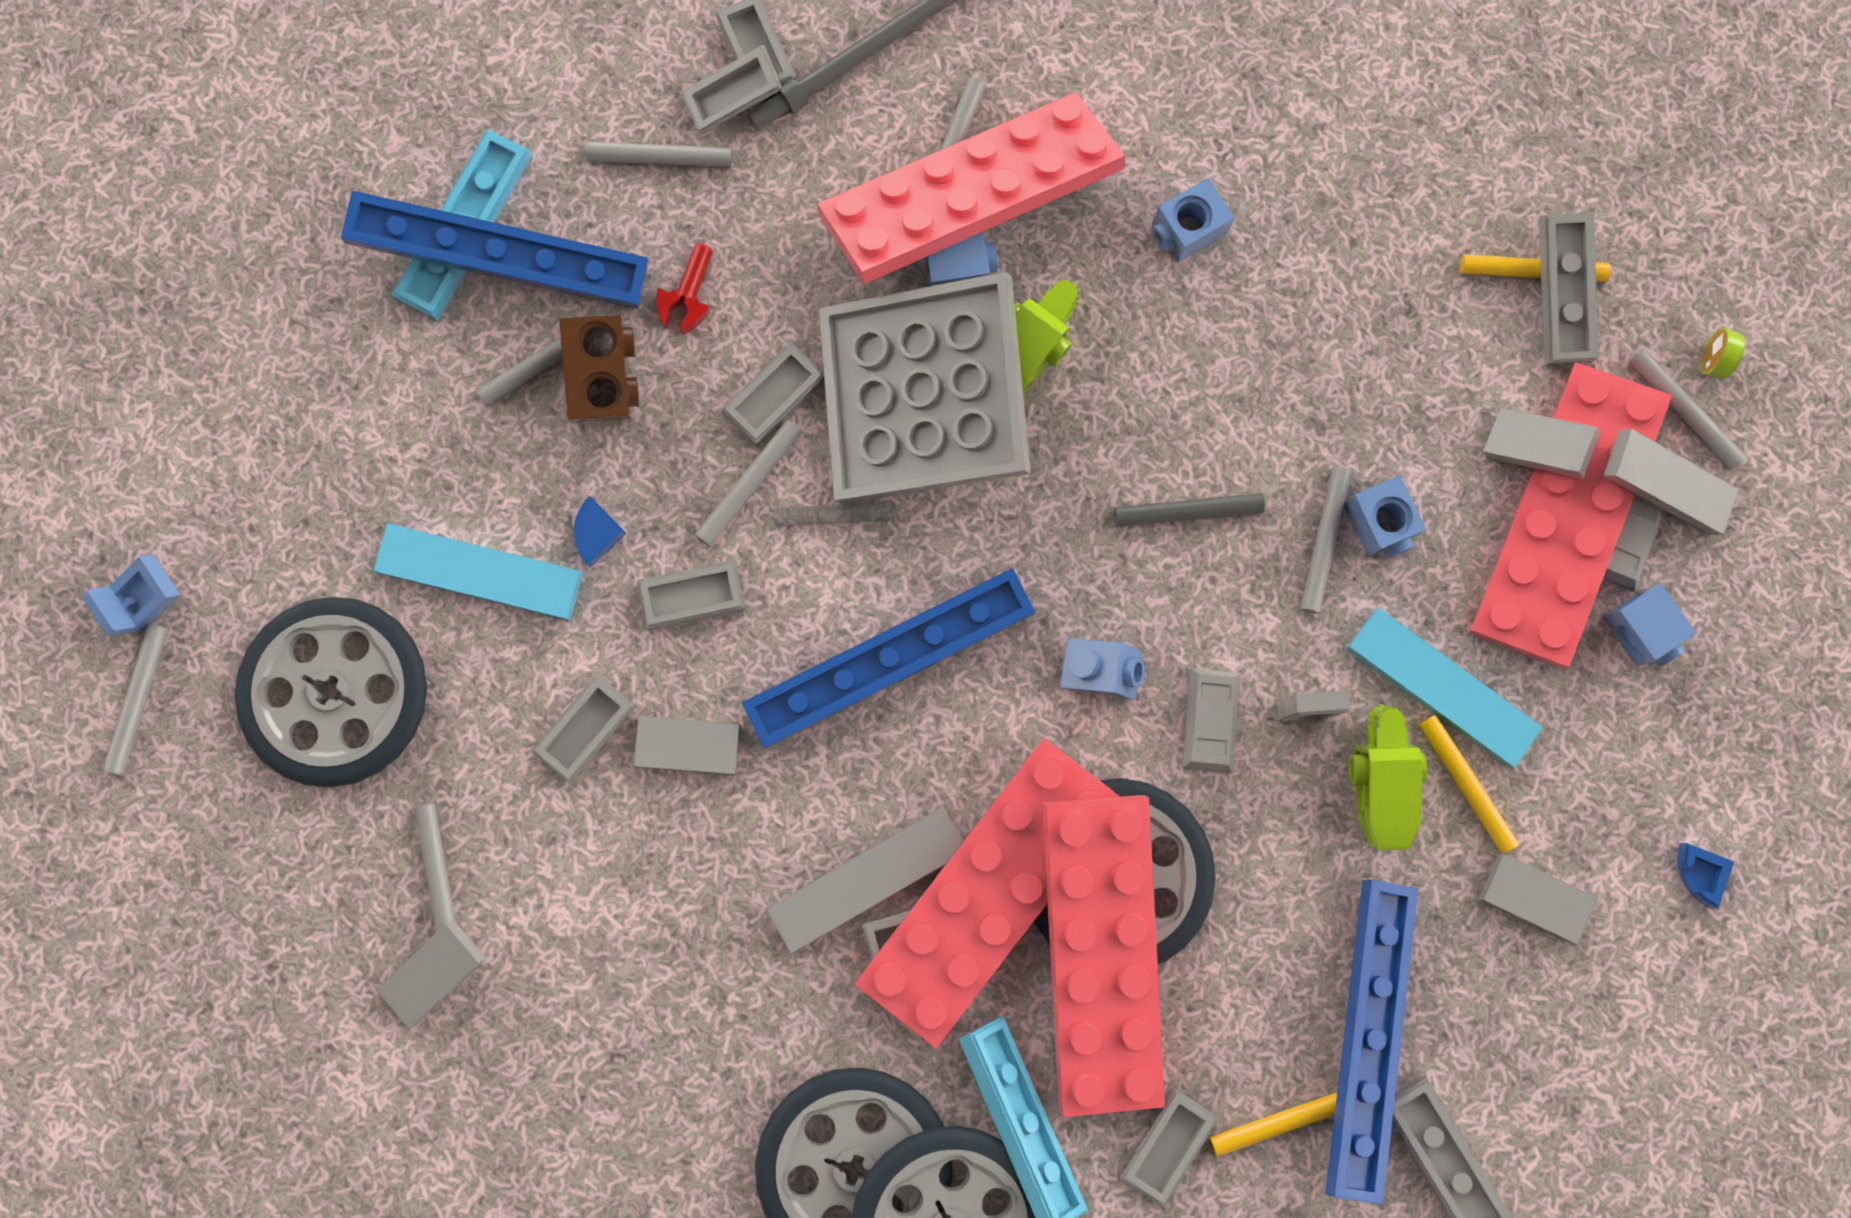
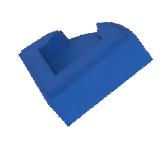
[574,496,626,568]
[1677,843,1734,909]

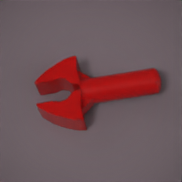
[656,243,713,335]

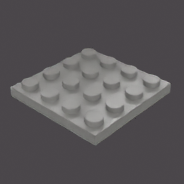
[819,272,1031,504]

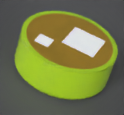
[1700,328,1745,380]

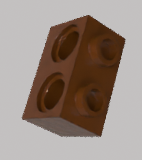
[559,315,639,423]

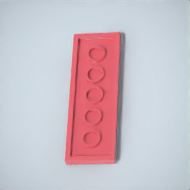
[817,92,1125,284]
[1469,362,1672,671]
[854,738,1120,1049]
[1042,795,1165,1118]

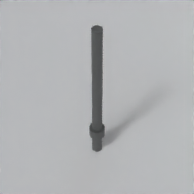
[747,0,957,131]

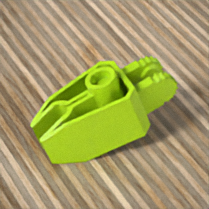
[1015,278,1079,394]
[1348,704,1427,850]

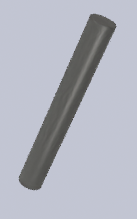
[1114,493,1265,527]

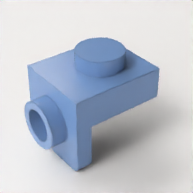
[82,555,181,636]
[1060,638,1145,700]

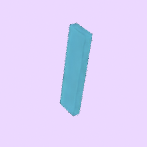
[392,129,532,321]
[373,523,583,621]
[1346,607,1543,769]
[958,1016,1088,1218]

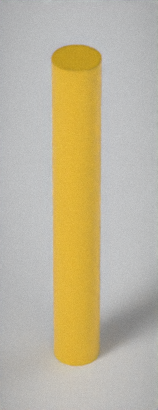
[1460,254,1611,282]
[1418,714,1519,854]
[1209,1092,1337,1157]

